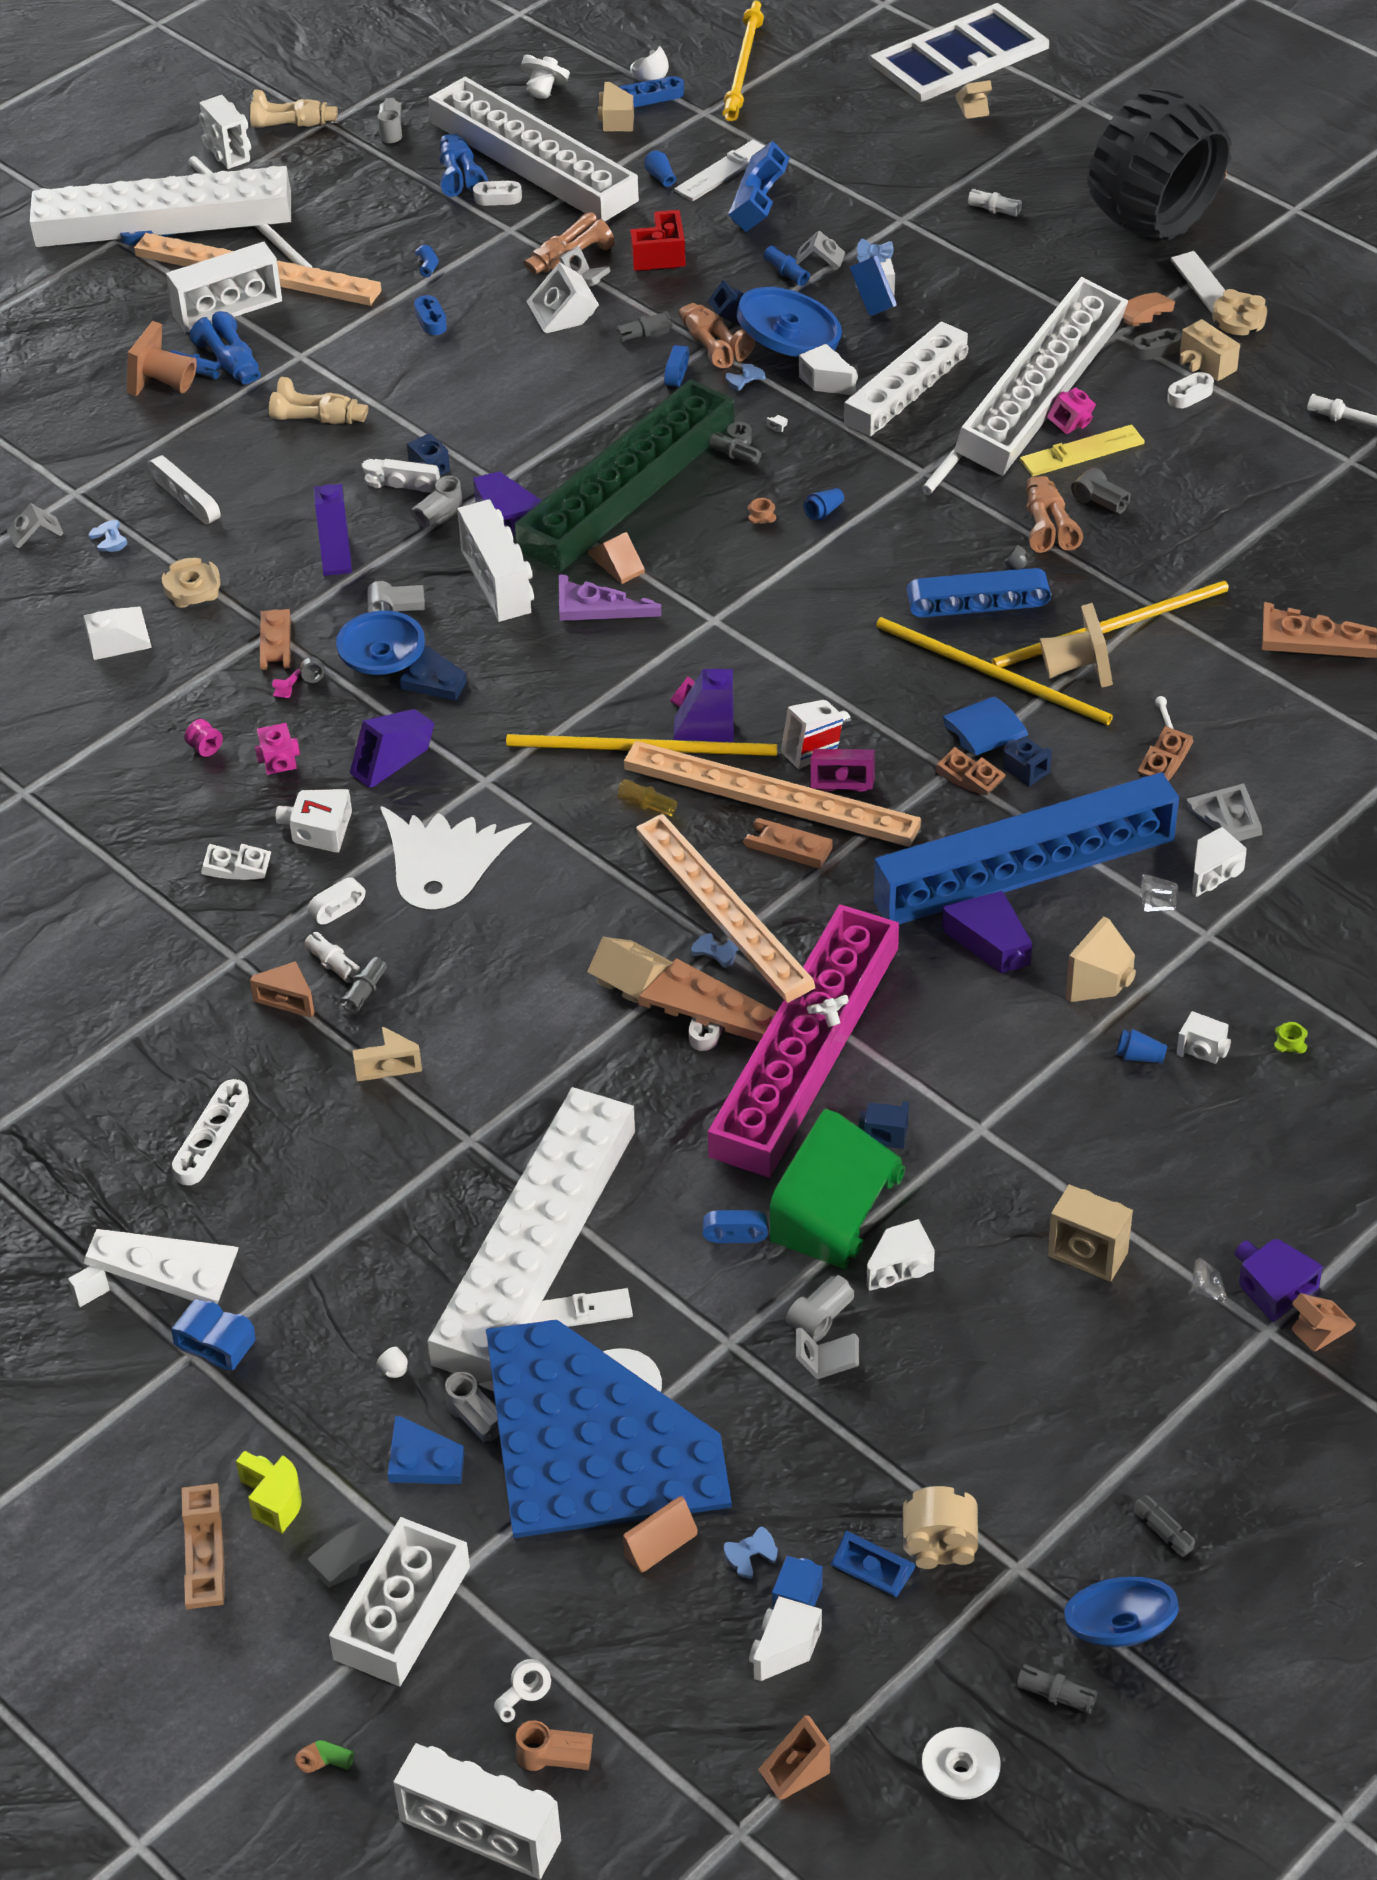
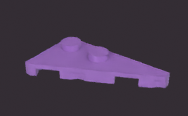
[559,575,662,621]

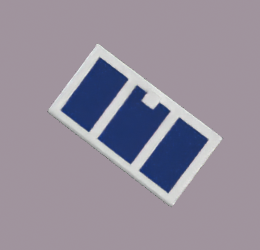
[868,3,1049,102]

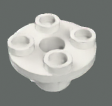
[520,55,570,99]

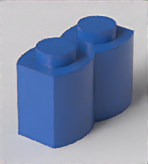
[171,1299,256,1371]

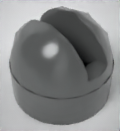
[1004,544,1029,570]
[300,656,325,683]

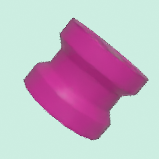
[184,719,223,757]

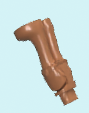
[524,212,615,274]
[679,303,755,368]
[1026,476,1083,553]

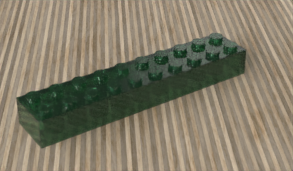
[515,379,734,572]

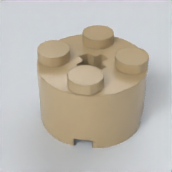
[903,1486,978,1569]

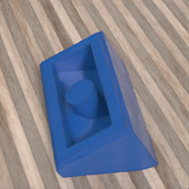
[850,255,897,316]
[830,1531,916,1597]

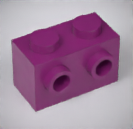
[811,749,875,792]

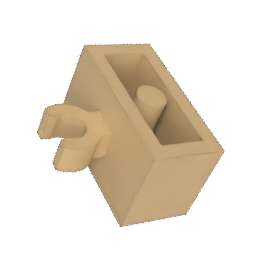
[1180,319,1240,381]

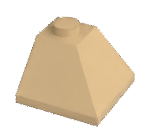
[1065,916,1136,1002]

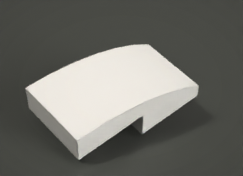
[201,844,271,880]

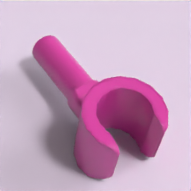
[272,668,301,698]

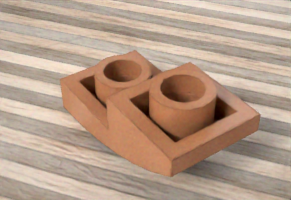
[1122,292,1175,326]
[1138,726,1194,781]
[935,747,1006,796]

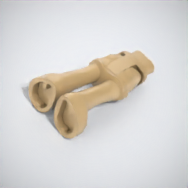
[250,90,338,128]
[269,377,368,424]

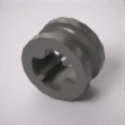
[727,422,752,445]

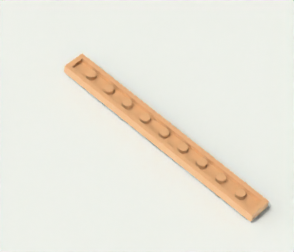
[134,233,381,306]
[624,741,921,847]
[636,814,815,1003]

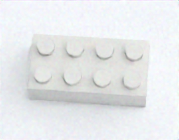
[166,242,282,333]
[457,499,534,622]
[329,1517,470,1686]
[393,1743,561,1880]

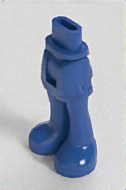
[439,134,488,197]
[189,311,261,385]

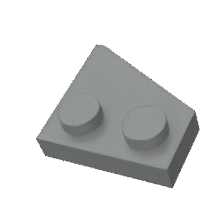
[1187,784,1263,841]

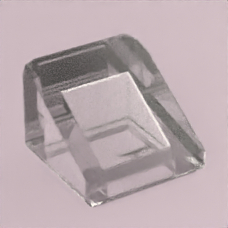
[1140,875,1178,912]

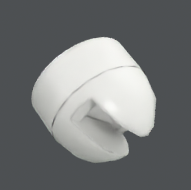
[376,1347,408,1378]

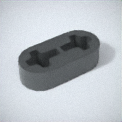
[1132,328,1182,360]

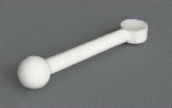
[1155,696,1173,729]

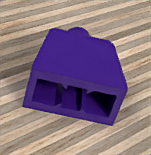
[1234,1239,1323,1323]

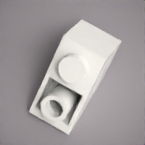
[799,344,858,395]
[1192,827,1247,897]
[867,1219,935,1291]
[749,1596,822,1681]

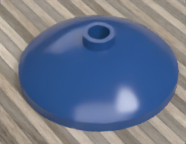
[336,610,425,675]
[1064,1576,1179,1648]

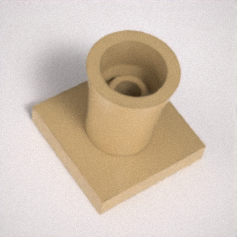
[1040,603,1113,688]

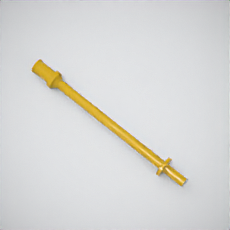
[723,1,764,121]

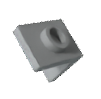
[795,231,845,270]
[559,246,611,287]
[7,503,63,548]
[796,1328,859,1379]

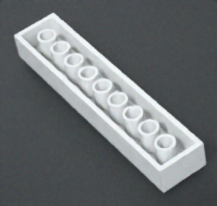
[428,77,639,221]
[30,166,291,247]
[954,277,1128,476]
[428,1087,635,1383]

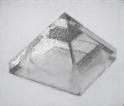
[1192,1258,1226,1302]

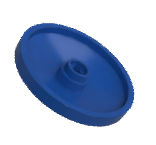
[737,287,842,357]

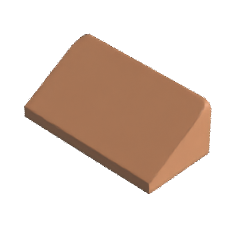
[623,1496,698,1573]

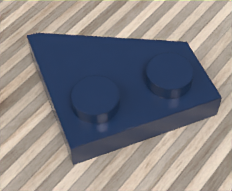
[400,645,467,701]

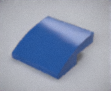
[943,696,1028,756]

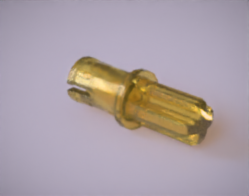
[617,779,678,816]

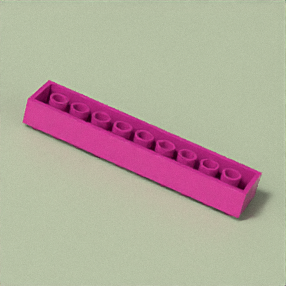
[708,904,899,1178]

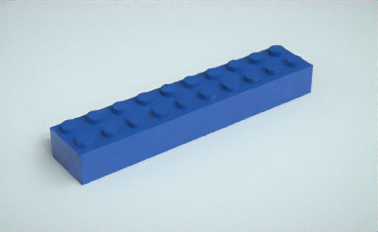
[874,772,1179,924]

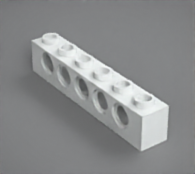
[844,321,968,437]

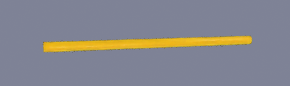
[992,581,1228,668]
[876,617,1113,726]
[506,734,778,756]

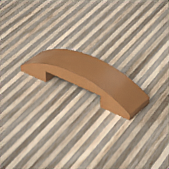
[181,1483,225,1609]

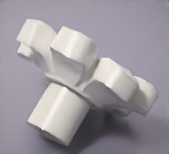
[807,995,849,1027]

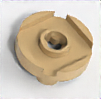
[1212,289,1267,335]
[162,558,221,608]

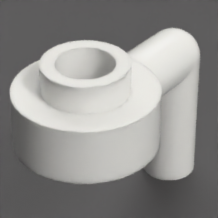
[494,1659,551,1722]

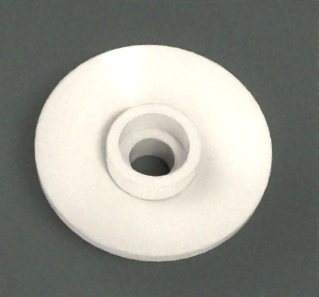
[922,1727,1001,1800]

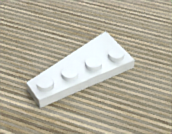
[84,1229,239,1304]

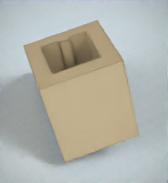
[598,82,634,131]

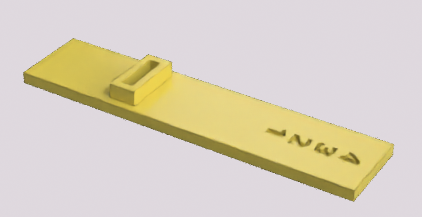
[1020,424,1145,477]

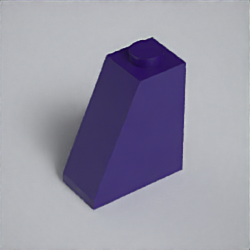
[473,471,548,536]
[314,484,352,576]
[673,669,734,742]
[349,709,435,788]
[942,891,1032,973]

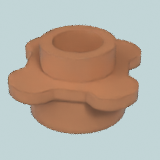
[747,498,776,524]

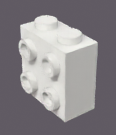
[199,95,251,169]

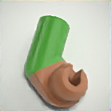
[295,1740,355,1773]

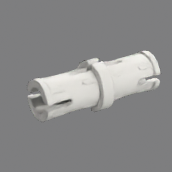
[968,189,1022,217]
[304,932,361,983]

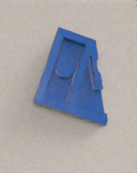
[388,1416,465,1484]

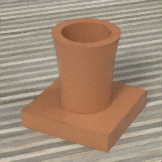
[127,321,197,396]

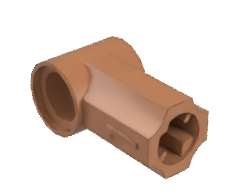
[516,1720,593,1771]

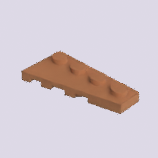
[1262,602,1377,658]
[639,958,777,1042]

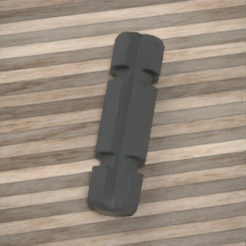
[1134,1495,1195,1556]

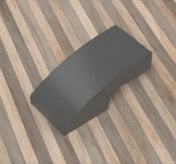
[306,1518,388,1588]

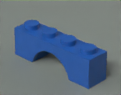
[728,141,790,232]

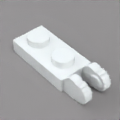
[362,459,440,493]

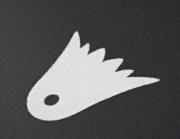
[381,806,532,909]

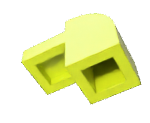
[236,1451,302,1534]

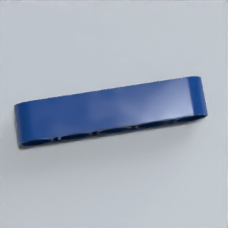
[906,568,1051,617]

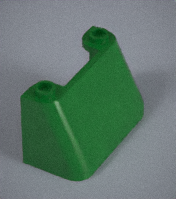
[770,1109,905,1269]

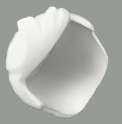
[630,46,669,82]

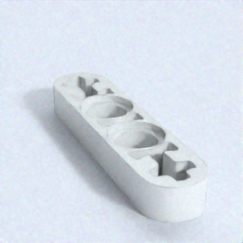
[148,455,221,524]
[172,1079,249,1185]

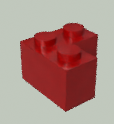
[630,210,686,271]

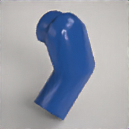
[415,245,439,278]

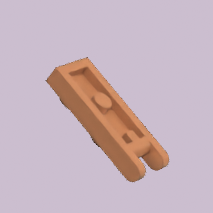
[260,609,291,670]
[743,818,832,869]

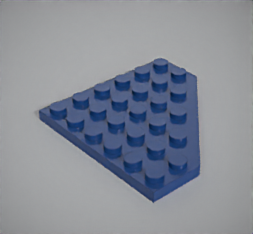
[486,1319,732,1538]

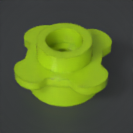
[1274,1022,1308,1054]

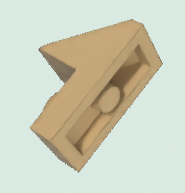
[956,80,992,119]
[352,1027,422,1082]

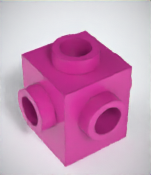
[1047,387,1096,434]
[254,723,300,775]

